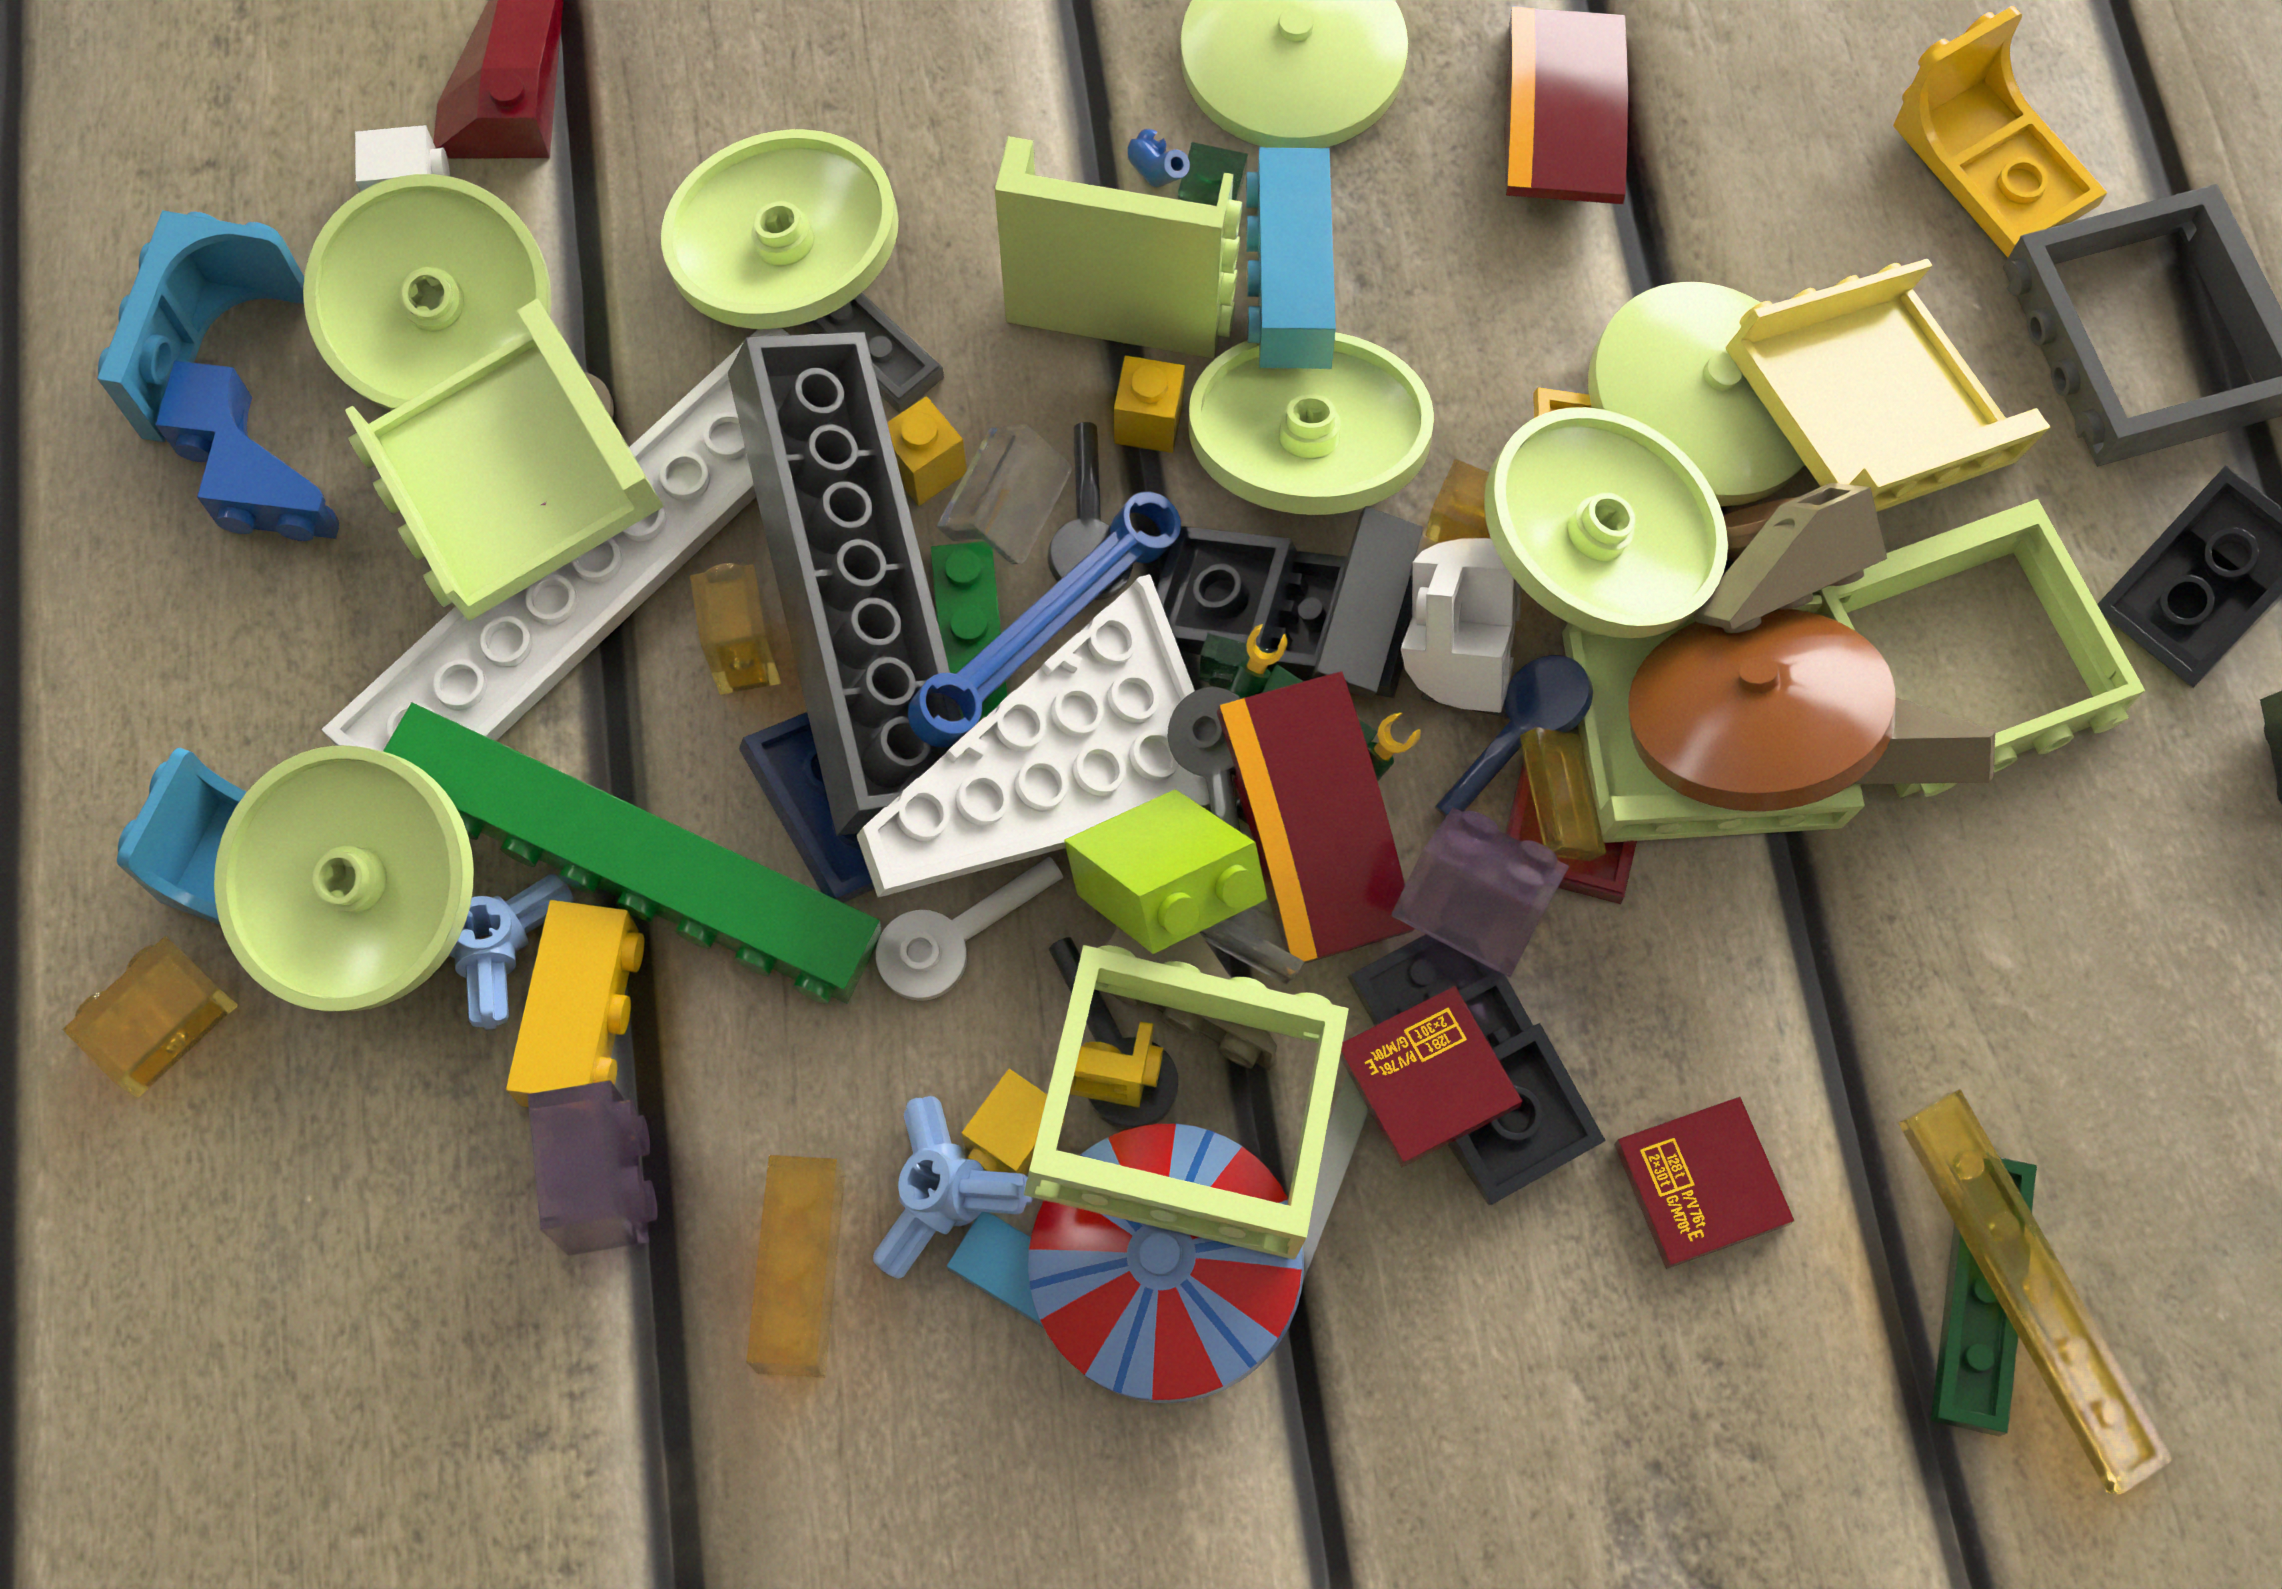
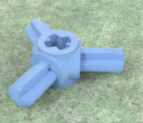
[448,874,574,1030]
[873,1096,1033,1279]

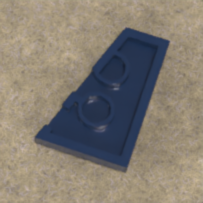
[739,712,875,903]

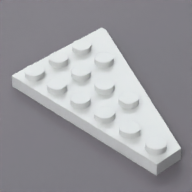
[857,575,1211,897]

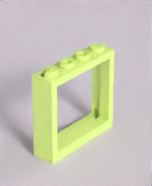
[1812,499,2145,798]
[1024,945,1349,1260]

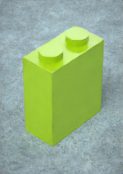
[1064,789,1267,954]

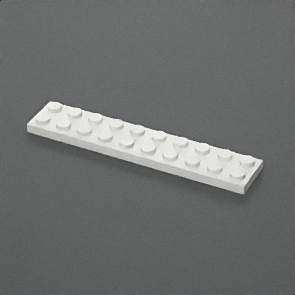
[322,328,789,751]

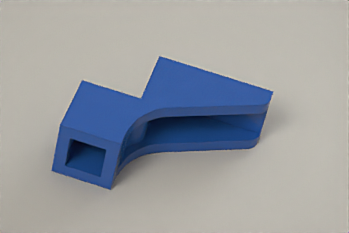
[156,361,339,541]

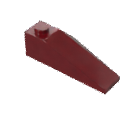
[433,0,563,159]

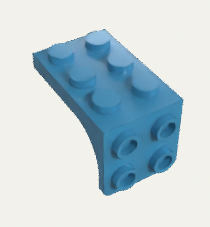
[97,210,304,442]
[117,747,247,926]

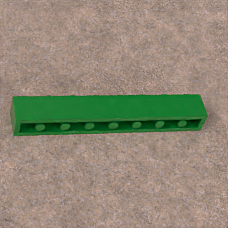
[383,702,882,1004]

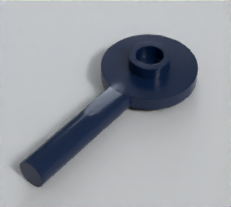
[1435,655,1593,823]

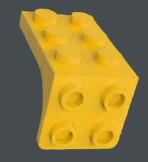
[1893,6,2108,257]

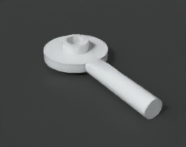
[876,856,1063,1001]

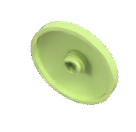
[1180,0,1408,148]
[661,129,899,329]
[303,174,551,410]
[1588,282,1805,506]
[1189,332,1434,515]
[1484,407,1728,638]
[214,745,474,1011]

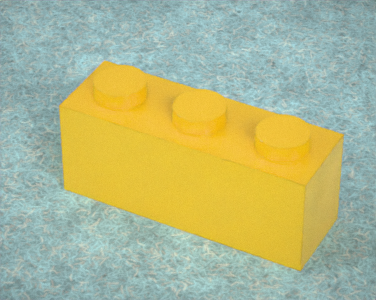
[506,900,644,1117]

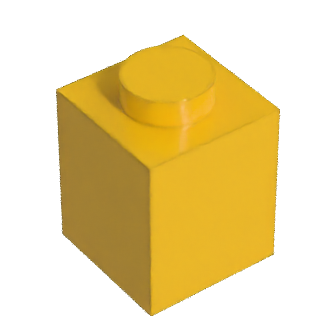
[1114,356,1185,453]
[887,396,967,506]
[961,1068,1065,1176]

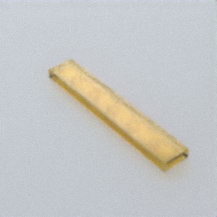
[1898,1089,2173,1494]

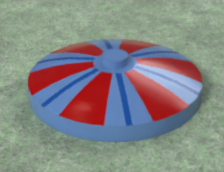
[1028,1124,1304,1403]

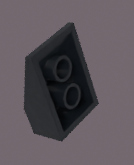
[2097,465,2282,688]

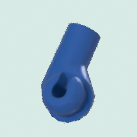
[1128,129,1190,187]

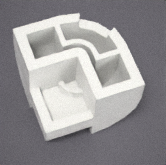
[1401,538,1522,713]

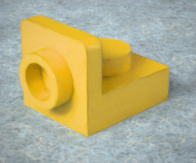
[1069,1021,1163,1107]

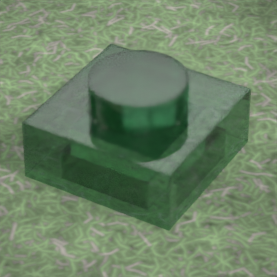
[1178,142,1248,206]
[1199,633,1268,690]

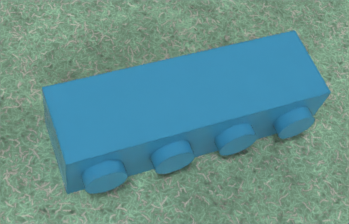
[1246,147,1336,369]

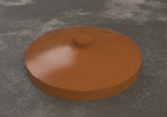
[1628,609,1896,811]

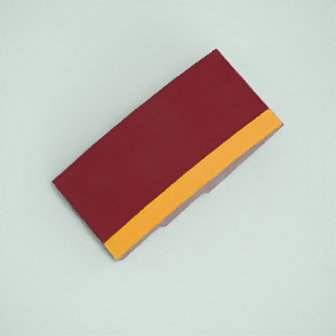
[1504,7,1628,204]
[1217,671,1415,968]

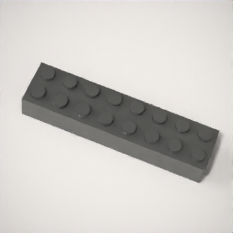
[728,332,962,836]

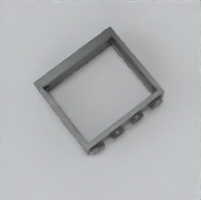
[2003,184,2282,467]

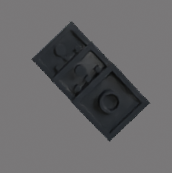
[1156,526,1413,698]
[1347,914,1606,1205]

